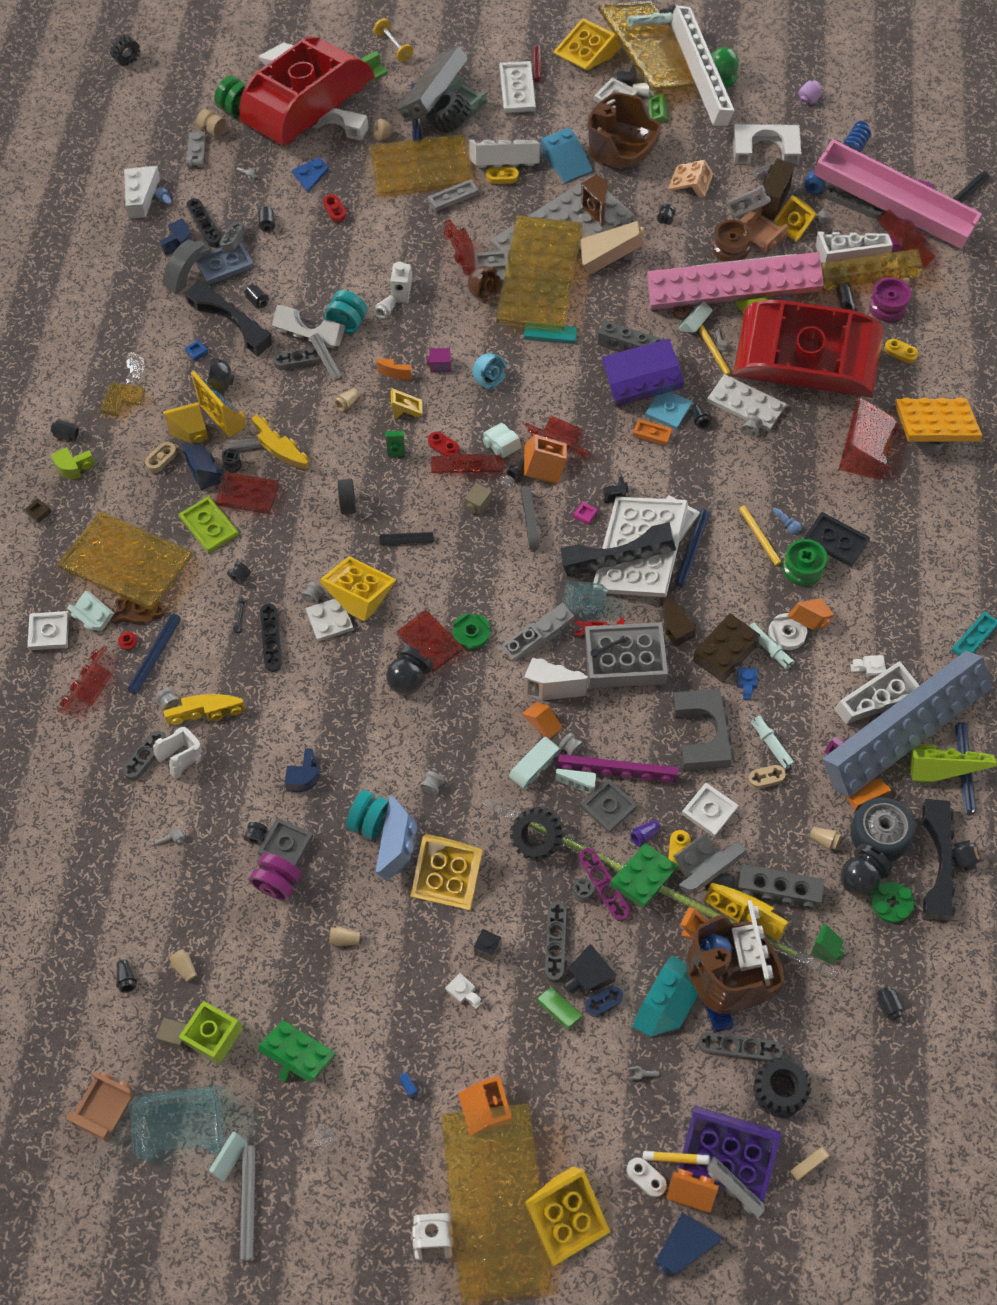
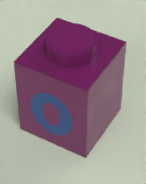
[426,348,451,373]

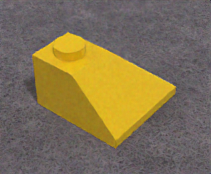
[773,195,817,242]
[163,402,209,444]

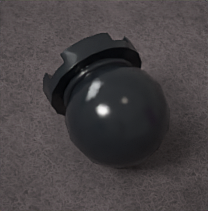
[386,645,434,695]
[840,844,893,897]

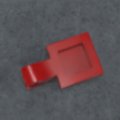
[574,620,608,636]

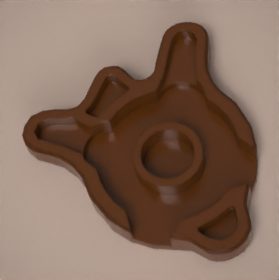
[110,582,165,625]

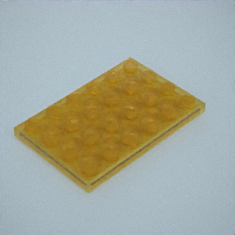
[369,134,474,197]
[57,511,193,610]

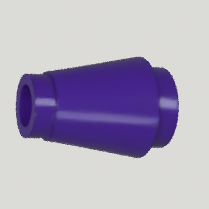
[630,820,661,846]

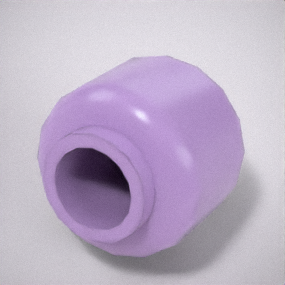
[799,81,822,105]

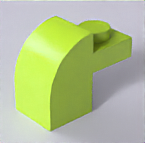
[50,447,96,479]

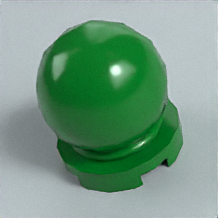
[711,47,739,88]

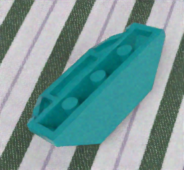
[632,955,698,1037]

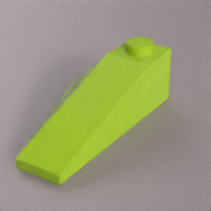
[910,744,997,783]

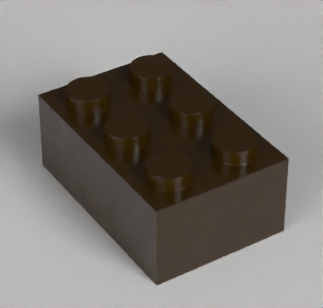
[757,158,795,220]
[693,613,761,683]

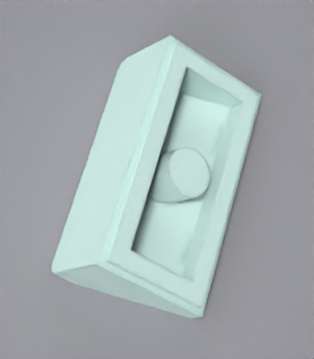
[678,301,712,332]
[209,1132,248,1182]

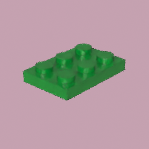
[609,843,679,909]
[257,1020,336,1084]

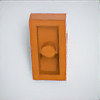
[680,908,707,941]

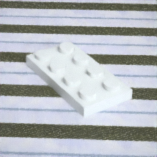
[499,61,536,113]
[707,374,786,432]

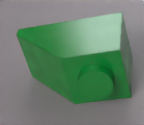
[810,924,845,965]

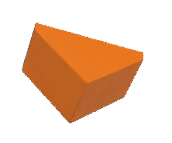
[522,702,563,739]

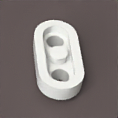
[627,1158,666,1198]

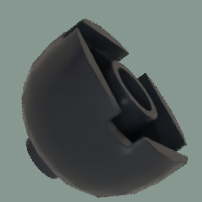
[207,358,235,393]

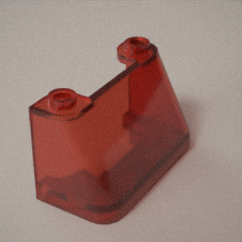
[838,397,899,480]

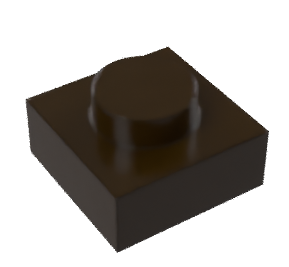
[24,498,52,523]

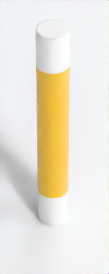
[643,1151,710,1165]

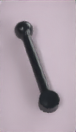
[233,598,246,633]
[590,635,627,658]

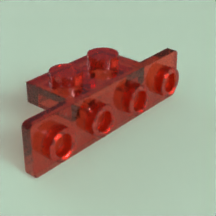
[877,209,935,269]
[524,415,592,457]
[431,454,503,473]
[58,646,112,714]

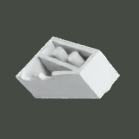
[124,166,160,219]

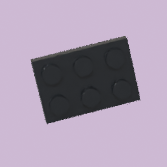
[803,512,871,568]

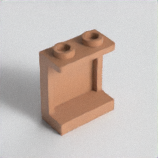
[739,207,788,254]
[66,1071,135,1142]

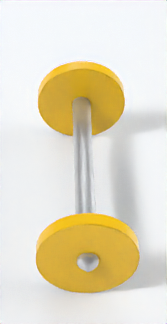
[374,18,413,62]

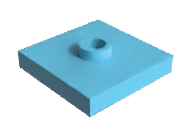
[645,392,693,430]

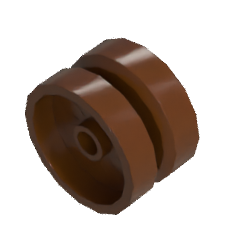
[712,219,752,262]

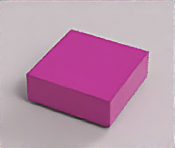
[573,502,598,525]

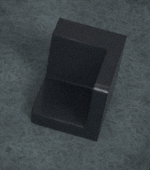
[616,64,636,88]

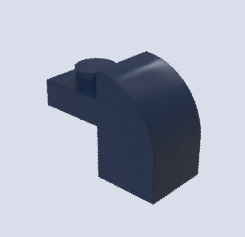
[159,218,192,255]
[285,748,320,792]

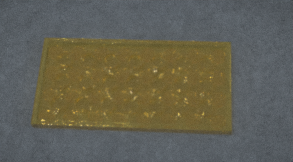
[598,1,697,91]
[496,215,582,331]
[441,1103,552,1304]

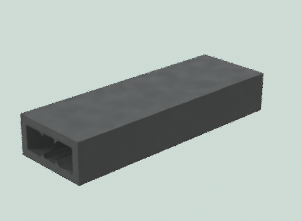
[397,45,468,122]

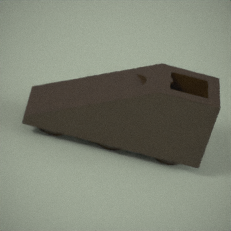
[661,591,696,647]

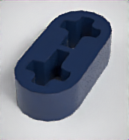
[585,986,623,1017]

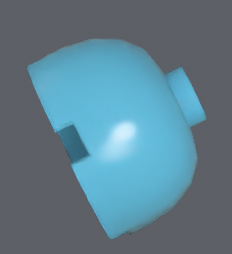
[472,353,507,389]

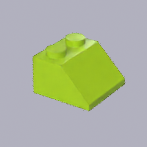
[179,1001,243,1065]

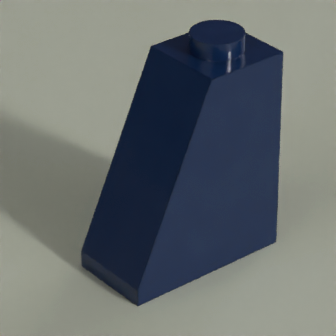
[654,1212,722,1277]

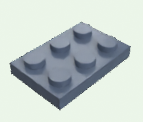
[195,241,254,285]

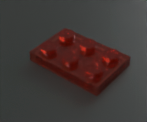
[216,472,279,514]
[397,609,463,672]

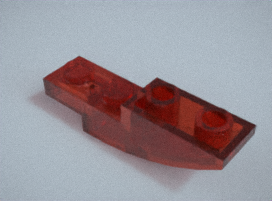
[443,219,475,276]

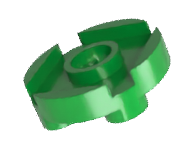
[452,613,490,651]
[871,882,914,924]

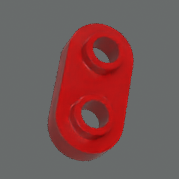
[323,195,346,223]
[428,432,460,459]

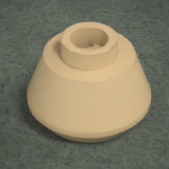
[374,119,393,141]

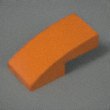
[376,359,412,380]

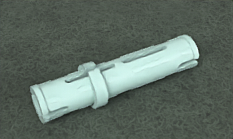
[627,12,673,27]
[749,622,795,670]
[750,715,795,770]

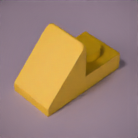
[391,388,423,418]

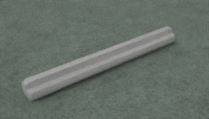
[240,1145,255,1261]

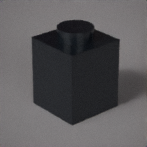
[474,929,502,963]

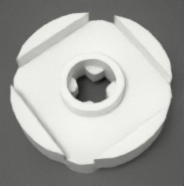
[768,613,807,650]

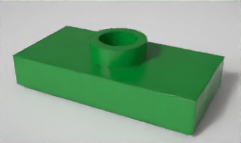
[385,431,406,457]

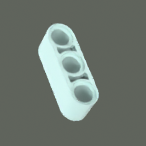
[509,737,561,790]

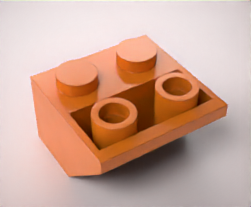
[524,434,567,484]
[458,1076,512,1137]
[666,1169,719,1213]

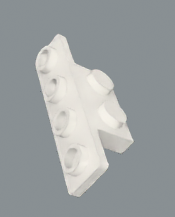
[732,900,773,986]

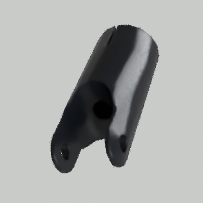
[836,283,857,311]

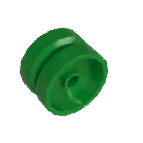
[214,75,247,118]
[783,539,827,587]

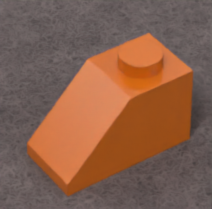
[787,598,834,630]

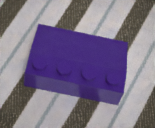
[602,339,684,407]
[677,1105,781,1203]

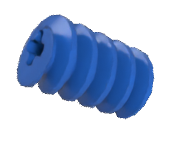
[843,121,872,153]

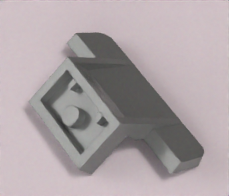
[673,834,746,893]

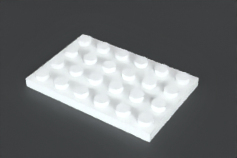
[592,497,688,597]

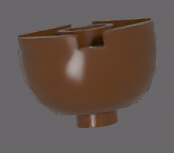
[468,266,500,302]

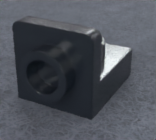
[603,476,629,503]

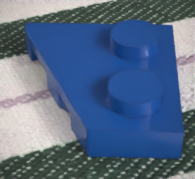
[292,157,328,193]

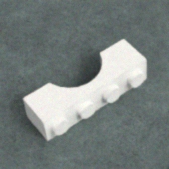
[312,108,369,141]
[272,305,345,348]

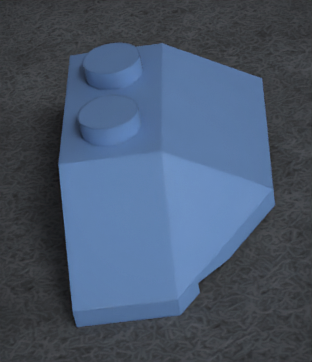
[375,796,417,880]

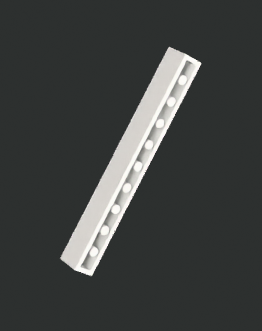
[671,6,734,126]

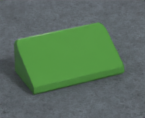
[648,93,669,123]
[537,987,583,1031]

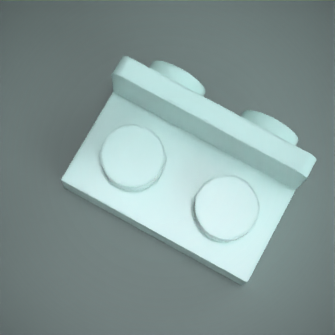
[67,591,114,631]

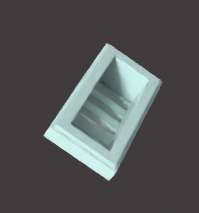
[555,769,596,794]

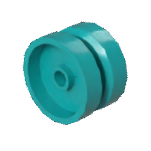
[324,290,368,334]
[346,789,389,841]

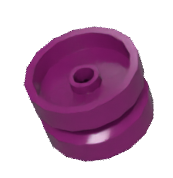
[869,277,911,322]
[248,853,302,901]

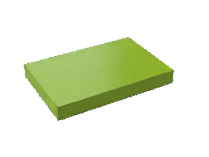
[178,496,239,554]

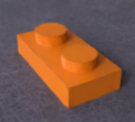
[632,419,672,446]

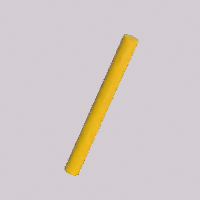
[698,324,732,376]
[739,506,782,566]

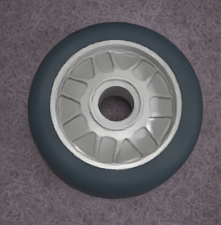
[850,797,915,861]

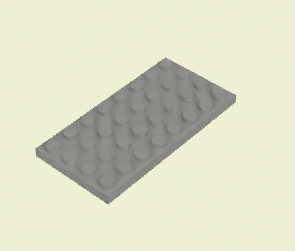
[490,177,634,283]

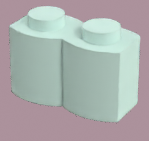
[483,423,522,458]

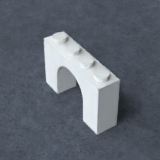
[733,124,801,165]

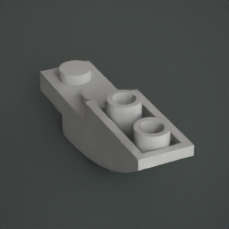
[501,603,575,661]

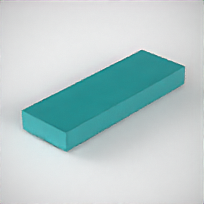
[524,322,577,344]
[951,611,997,656]

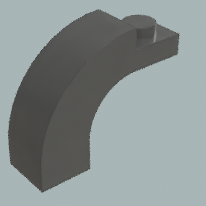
[162,239,212,292]

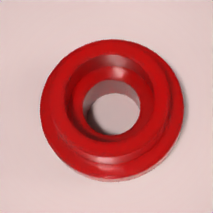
[118,632,137,650]

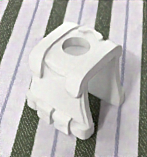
[153,727,202,780]
[412,1213,454,1261]

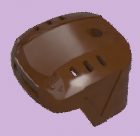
[587,93,661,169]
[686,913,784,1014]

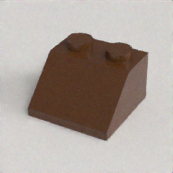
[580,174,608,226]

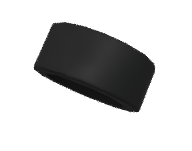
[337,479,356,515]

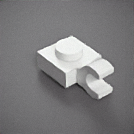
[850,655,886,676]
[445,973,482,1009]

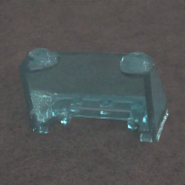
[129,1085,224,1160]

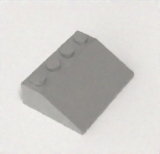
[585,622,668,688]

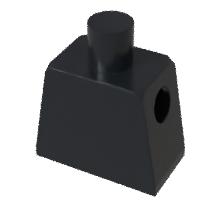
[563,944,616,996]

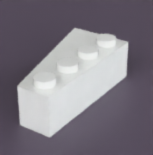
[469,140,540,168]
[816,232,893,269]
[834,661,920,724]

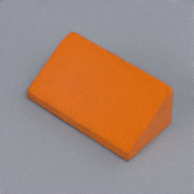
[845,778,891,811]

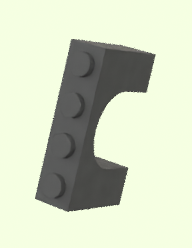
[672,689,734,771]

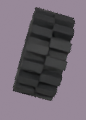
[110,34,141,67]

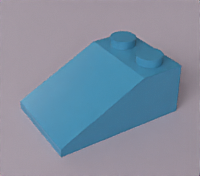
[541,127,593,183]

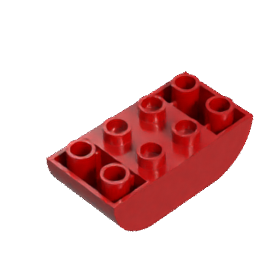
[240,37,375,146]
[732,300,884,398]

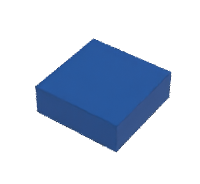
[184,340,209,362]
[399,1072,418,1100]

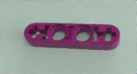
[579,848,630,921]

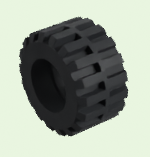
[427,88,471,133]
[510,807,565,860]
[753,1056,812,1117]

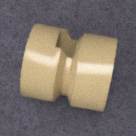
[196,109,227,138]

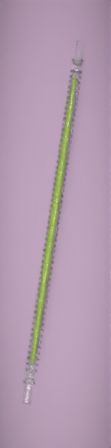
[481,798,837,978]

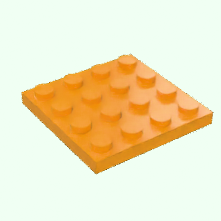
[895,398,982,442]

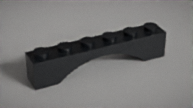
[184,281,272,357]
[560,522,676,576]
[922,799,955,923]

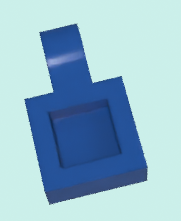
[737,668,757,700]

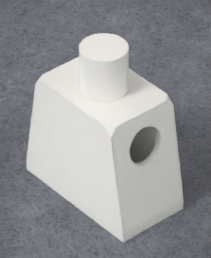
[390,262,412,303]

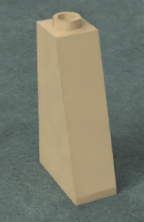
[580,221,646,274]

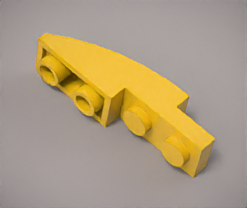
[251,414,309,470]
[163,694,246,725]
[704,883,788,941]

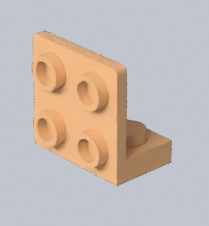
[668,160,713,198]

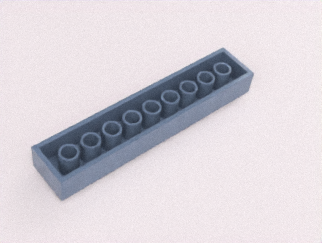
[822,651,993,797]

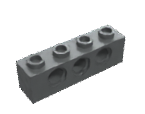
[598,320,665,352]
[737,864,824,910]

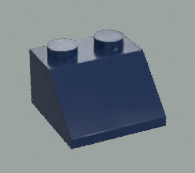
[181,443,222,491]

